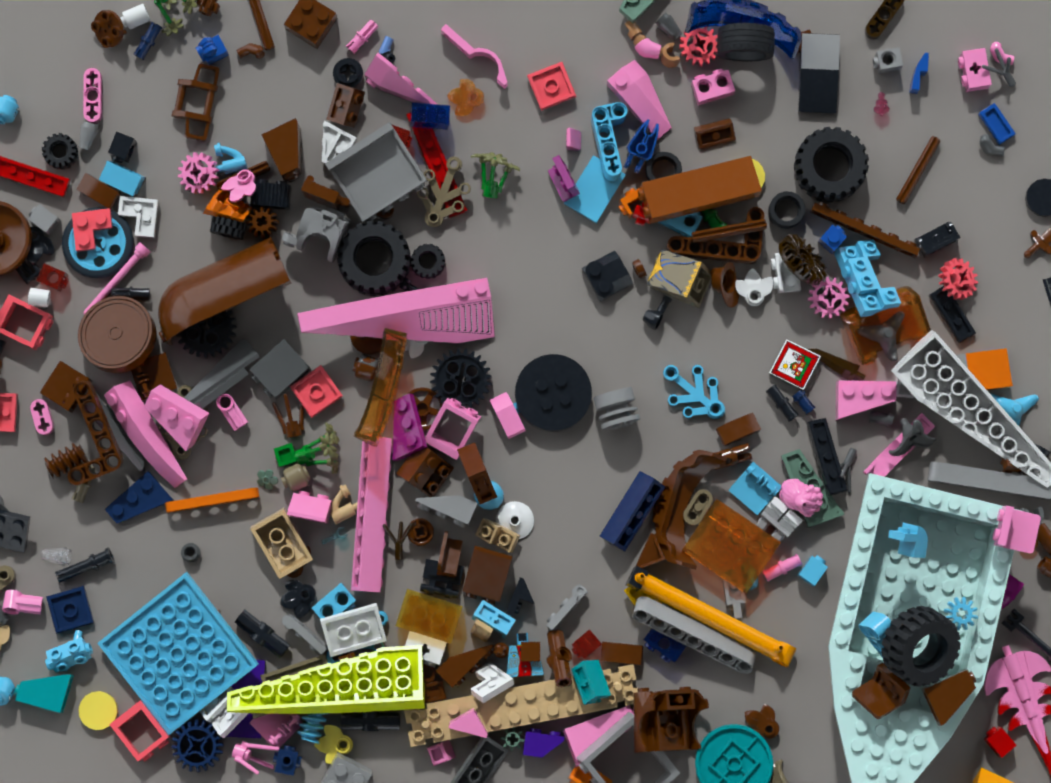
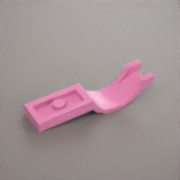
[441,24,508,89]
[863,413,935,477]

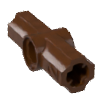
[547,629,572,688]

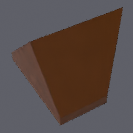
[635,533,665,568]

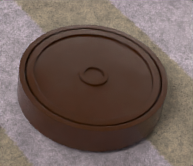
[78,296,156,373]

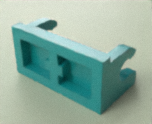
[571,660,611,705]

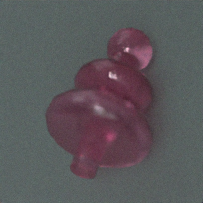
[873,92,890,116]

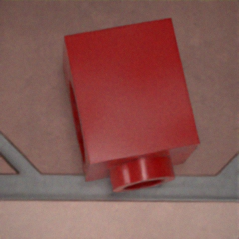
[984,727,1017,758]

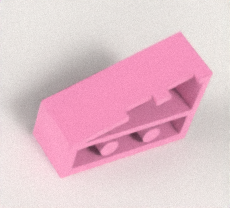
[144,385,209,451]

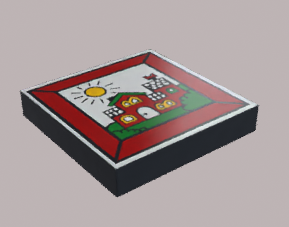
[769,339,821,391]

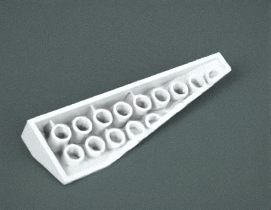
[891,330,1051,488]

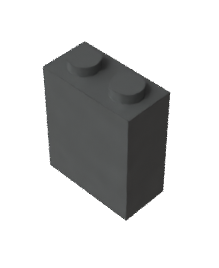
[250,339,311,399]

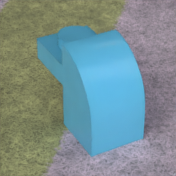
[888,522,928,558]

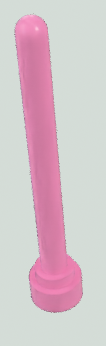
[84,242,151,315]

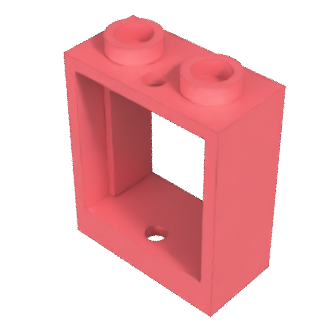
[0,294,53,350]
[109,700,171,762]

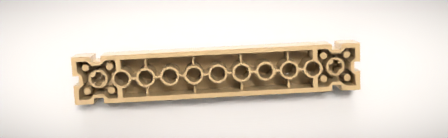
[404,664,638,747]

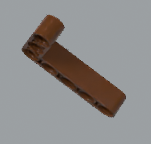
[666,207,765,264]
[67,380,124,485]

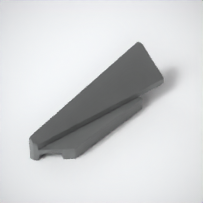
[184,339,260,409]
[86,392,145,473]

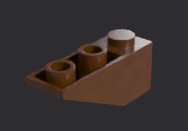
[436,644,494,688]

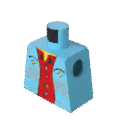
[507,633,543,677]

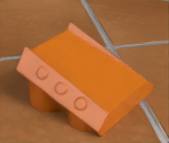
[203,190,253,222]

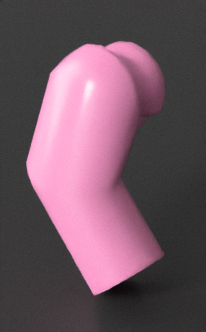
[990,42,1014,65]

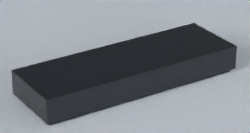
[929,286,976,343]

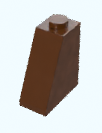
[921,669,976,726]

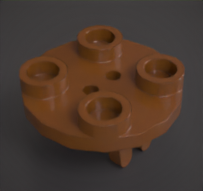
[91,10,127,48]

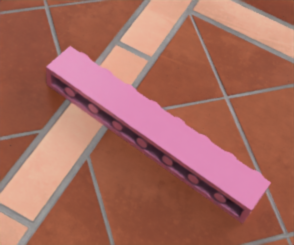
[351,436,393,592]

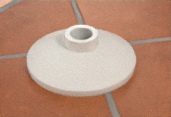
[496,501,534,539]

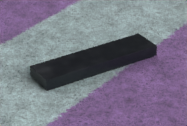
[806,418,848,496]

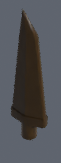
[808,348,866,381]

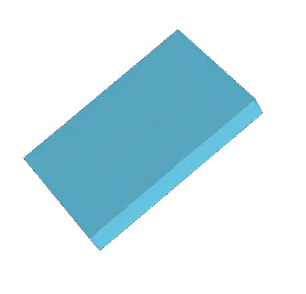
[564,155,626,223]

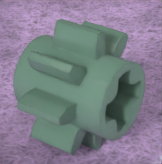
[501,727,525,751]

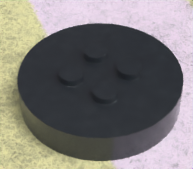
[515,354,592,432]

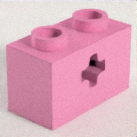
[958,48,992,92]

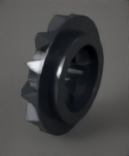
[333,58,363,87]

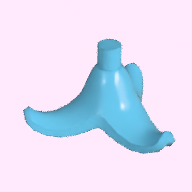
[990,393,1039,426]

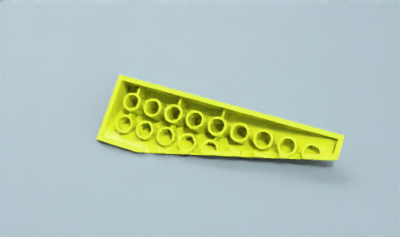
[227,645,425,714]

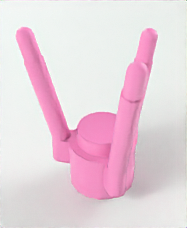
[232,741,279,775]

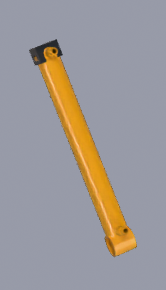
[625,566,796,667]

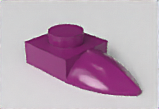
[1001,574,1024,609]

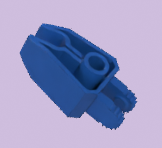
[623,119,659,174]

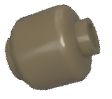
[281,464,311,492]

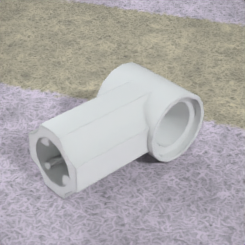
[28,288,52,309]

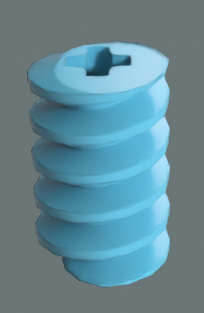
[297,713,328,744]

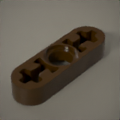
[865,0,904,39]

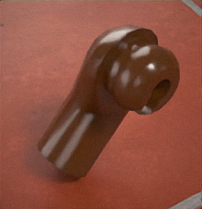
[236,43,265,59]

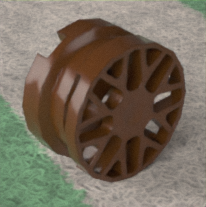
[407,518,434,546]

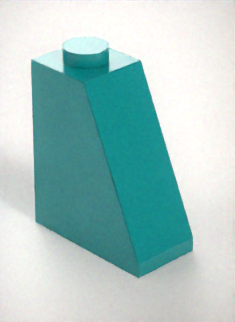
[14,674,74,713]

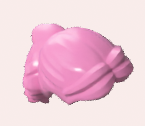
[779,479,823,517]

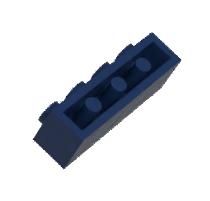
[600,471,665,552]

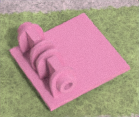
[250,714,303,748]

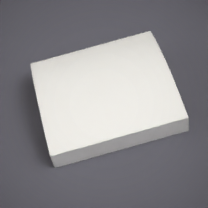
[200,687,248,738]

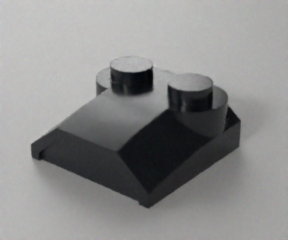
[582,251,633,302]

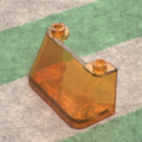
[840,286,931,365]

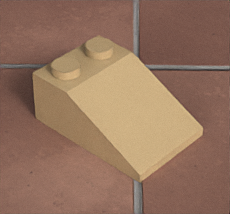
[250,507,313,579]

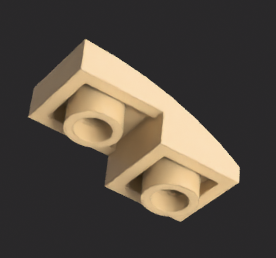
[475,518,520,553]

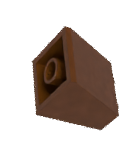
[261,118,302,183]
[462,546,513,605]

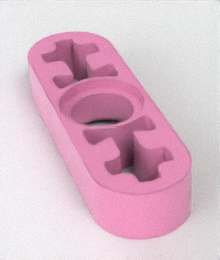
[83,68,102,124]

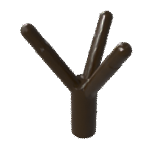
[382,522,413,560]

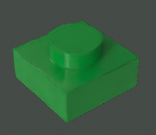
[274,443,297,467]

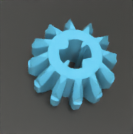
[944,597,978,631]

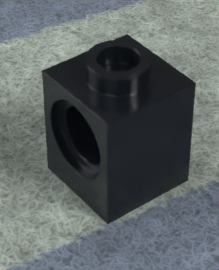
[108,132,137,163]

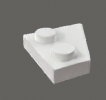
[322,120,357,164]

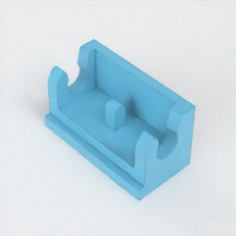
[99,161,146,196]
[471,600,516,639]

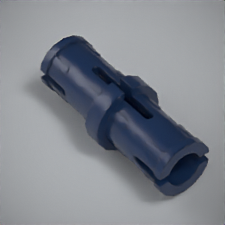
[133,22,162,60]

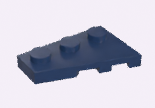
[105,471,174,524]

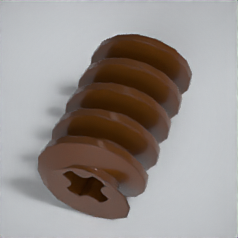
[44,443,88,479]

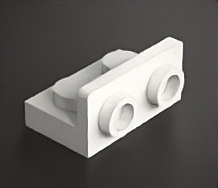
[771,253,801,293]

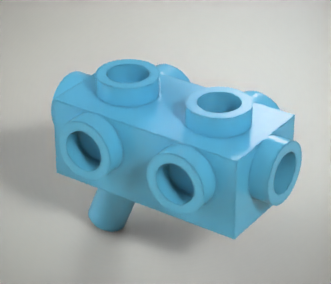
[45,630,93,672]

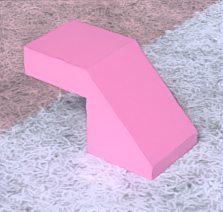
[489,392,526,439]

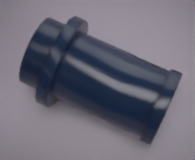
[792,390,815,415]

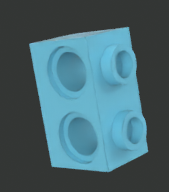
[658,212,703,237]
[312,583,357,619]

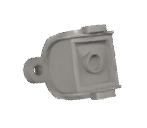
[282,206,351,263]

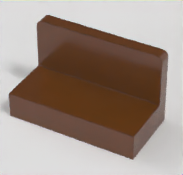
[437,531,463,578]

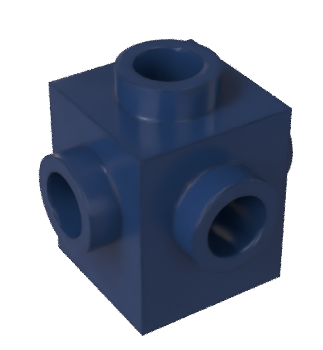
[273,745,302,776]

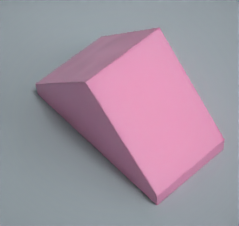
[449,708,488,738]

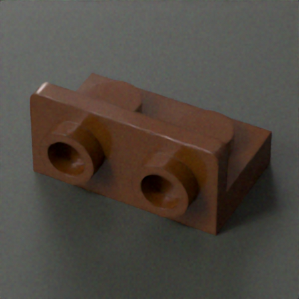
[326,83,365,128]

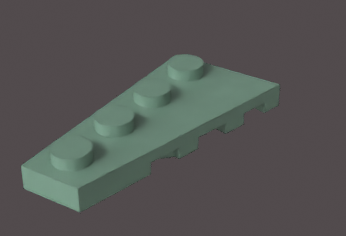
[781,449,845,528]

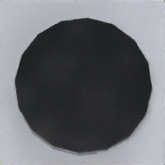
[1025,178,1051,217]

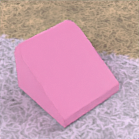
[566,128,581,150]
[427,740,455,766]

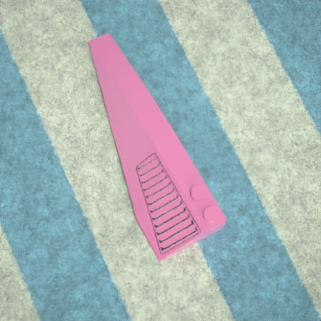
[297,278,495,344]

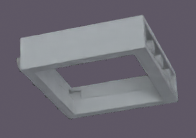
[576,712,680,783]

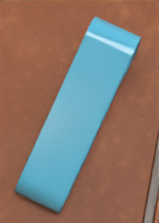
[591,102,627,181]
[858,612,891,658]

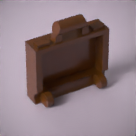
[301,175,351,210]

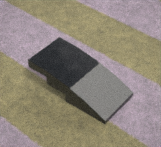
[798,33,840,113]

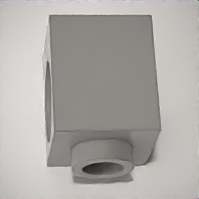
[873,47,903,74]
[28,204,61,236]

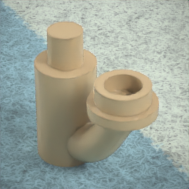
[330,484,358,525]

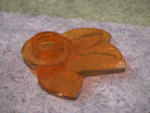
[447,79,484,116]

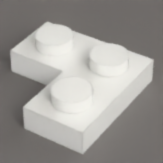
[118,196,159,238]
[471,662,514,703]

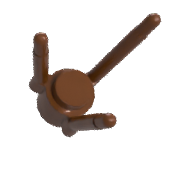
[272,394,304,438]

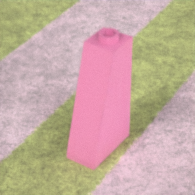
[562,705,634,767]

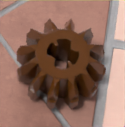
[246,206,279,239]

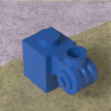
[195,35,229,65]

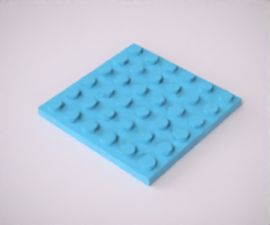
[97,572,259,735]

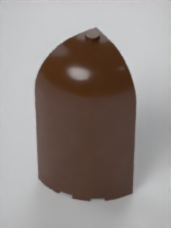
[158,237,292,346]

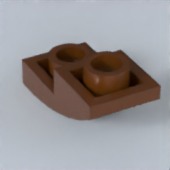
[76,173,120,209]
[716,413,761,446]
[600,641,644,665]

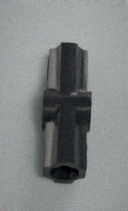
[235,609,290,658]
[341,711,400,731]

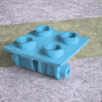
[728,462,781,515]

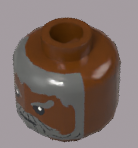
[352,354,382,382]

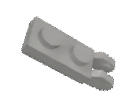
[282,614,328,655]

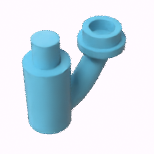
[214,142,247,175]

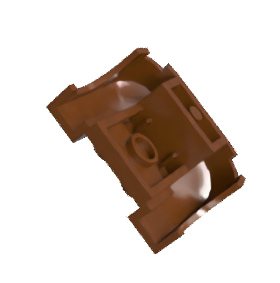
[634,687,709,753]

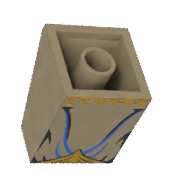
[647,249,711,308]

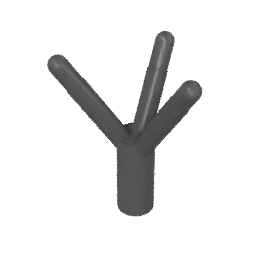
[982,48,1016,87]
[840,448,857,493]

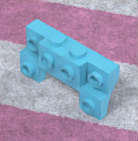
[834,240,901,317]

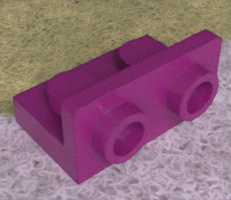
[548,155,580,202]

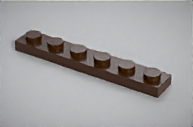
[810,202,920,259]

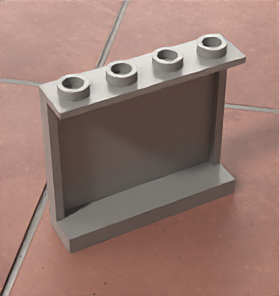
[325,122,427,222]

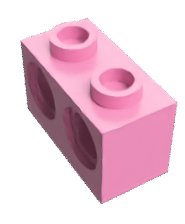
[691,69,735,106]

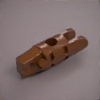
[713,443,752,470]

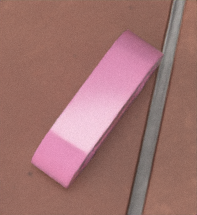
[30,399,54,435]

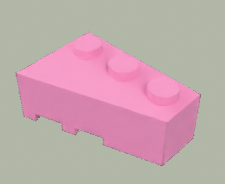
[836,380,896,421]

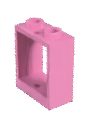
[425,398,481,460]

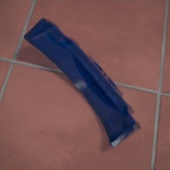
[685,0,801,59]

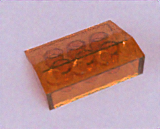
[682,499,781,594]

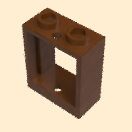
[457,442,497,505]

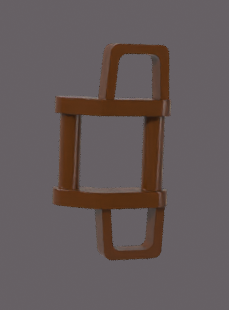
[171,63,219,141]

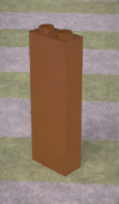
[638,156,762,224]

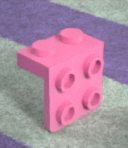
[993,505,1041,554]

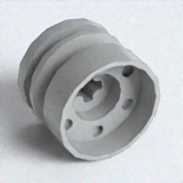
[593,387,641,430]

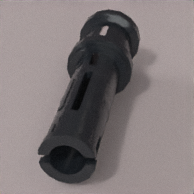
[55,547,115,583]

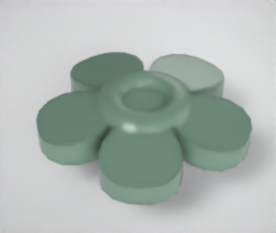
[257,469,278,489]

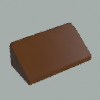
[694,118,736,149]

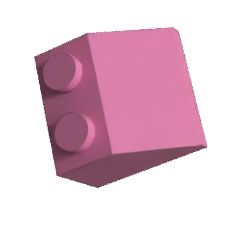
[287,491,333,524]

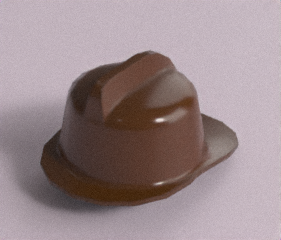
[711,262,739,308]

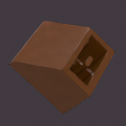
[396,447,454,497]

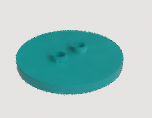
[695,724,773,783]

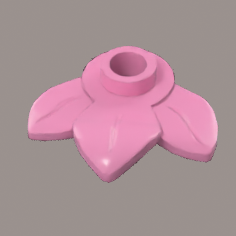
[221,169,256,202]

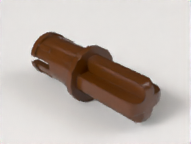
[493,642,509,658]

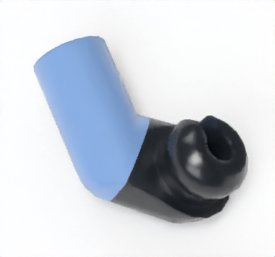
[379,36,396,63]

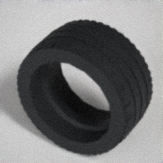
[717,23,775,62]

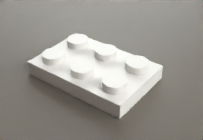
[320,603,387,657]

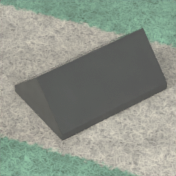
[451,736,509,783]

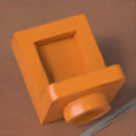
[618,188,640,218]

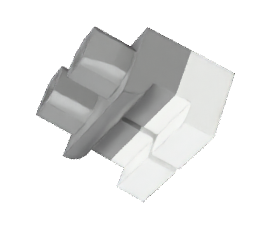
[756,496,803,544]

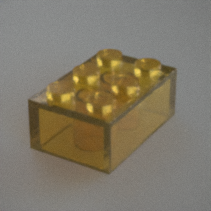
[395,589,463,644]

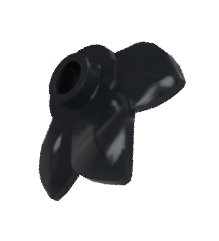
[27,226,54,264]
[280,580,316,618]

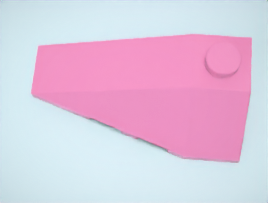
[365,53,438,111]
[607,60,672,141]

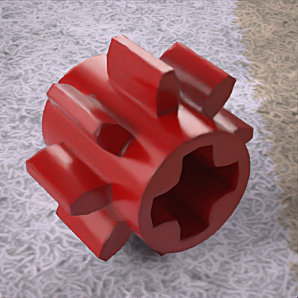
[632,203,650,227]

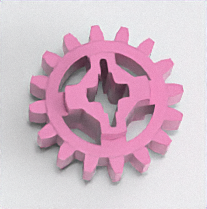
[178,152,220,194]
[808,277,850,319]

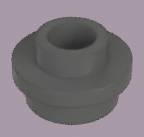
[181,543,201,562]

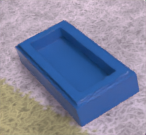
[978,103,1016,145]

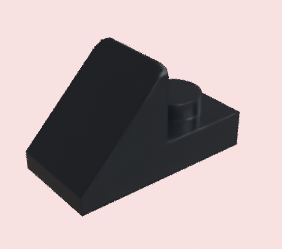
[506,577,535,616]

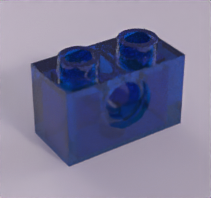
[409,103,450,130]
[643,628,687,664]

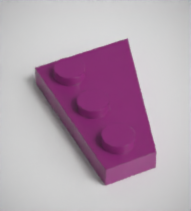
[392,393,427,462]

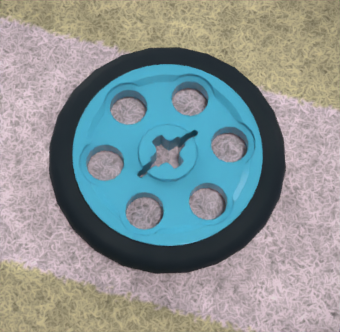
[62,207,134,278]

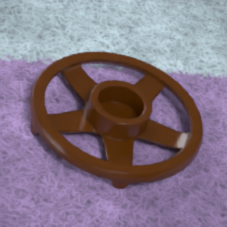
[406,387,443,431]

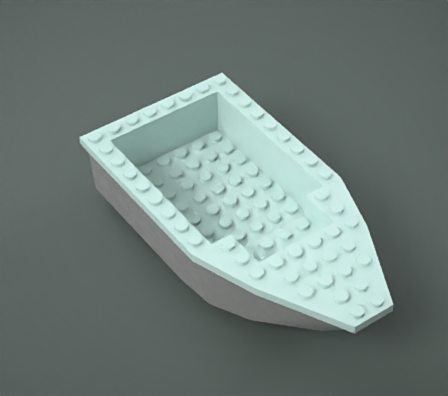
[828,473,1021,783]

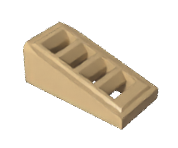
[471,620,494,642]

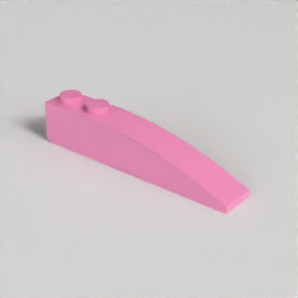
[104,380,187,488]

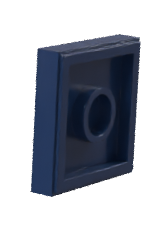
[46,586,94,634]

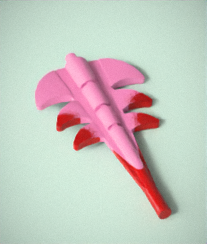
[984,645,1051,778]

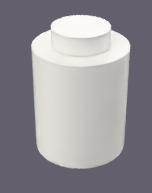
[120,4,151,30]

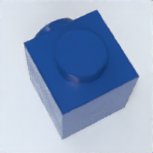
[818,224,847,254]

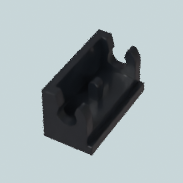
[914,221,961,258]

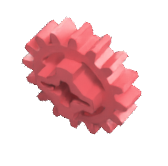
[679,25,718,67]
[938,258,978,300]

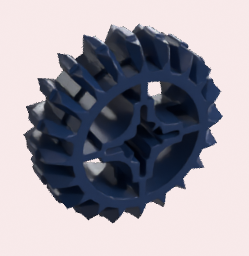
[171,719,224,773]

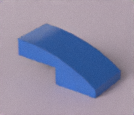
[909,53,929,94]

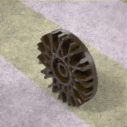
[779,234,828,285]

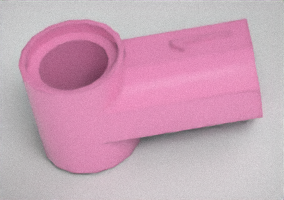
[216,394,248,431]
[2,590,43,615]

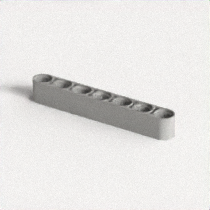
[927,462,1051,501]
[633,596,756,674]

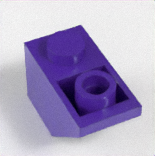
[523,728,565,758]

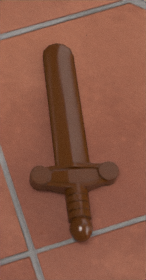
[1024,227,1051,258]

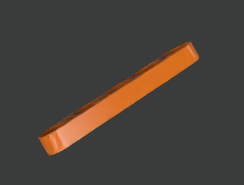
[165,487,260,513]

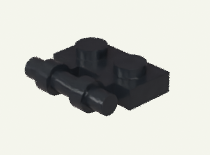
[420,559,464,599]

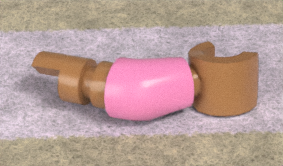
[625,21,681,68]

